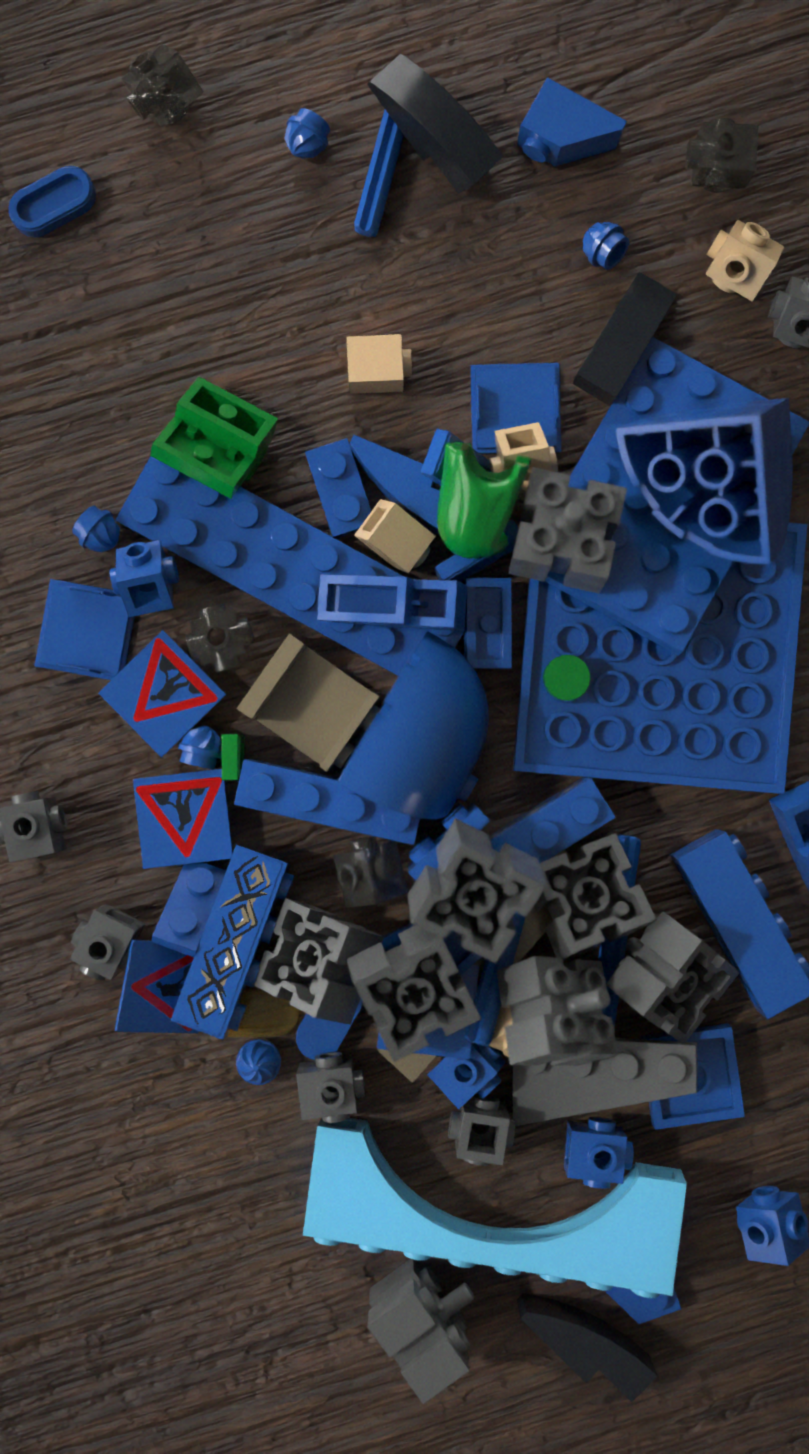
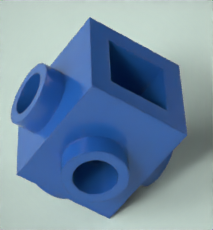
[110,540,179,617]
[427,1043,506,1109]
[564,1117,634,1189]
[736,1186,809,1266]

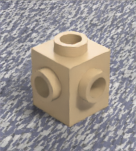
[706,219,784,301]
[490,422,558,500]

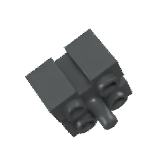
[508,468,627,594]
[408,818,546,963]
[534,833,656,962]
[252,898,384,1025]
[606,911,740,1042]
[347,925,481,1062]
[497,956,618,1066]
[367,1259,475,1404]

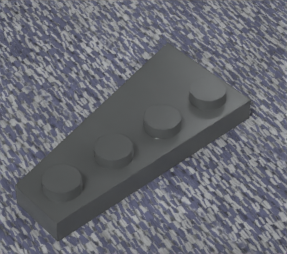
[513,1038,698,1126]

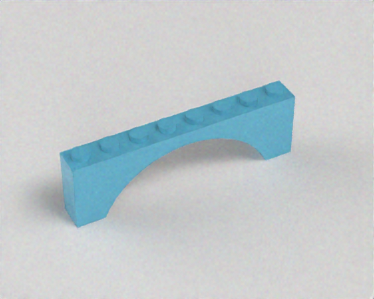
[303,1117,687,1298]

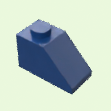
[517,77,627,166]

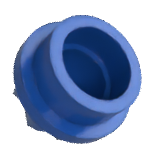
[285,108,330,159]
[583,222,629,270]
[72,506,120,552]
[178,726,222,770]
[236,1039,281,1085]

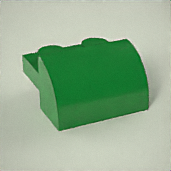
[150,377,278,499]

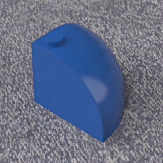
[615,398,793,564]
[337,631,489,819]

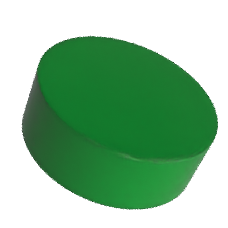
[543,655,590,701]

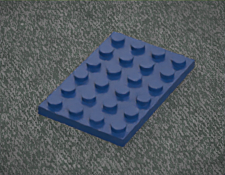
[545,337,809,656]

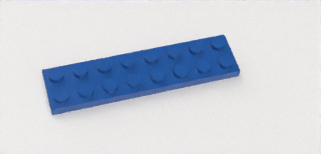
[115,456,465,677]

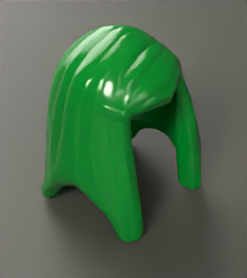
[437,442,531,559]

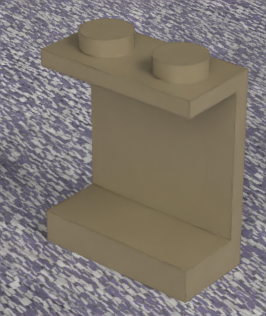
[237,634,381,772]

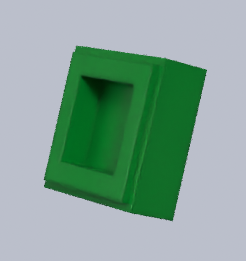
[222,734,245,780]

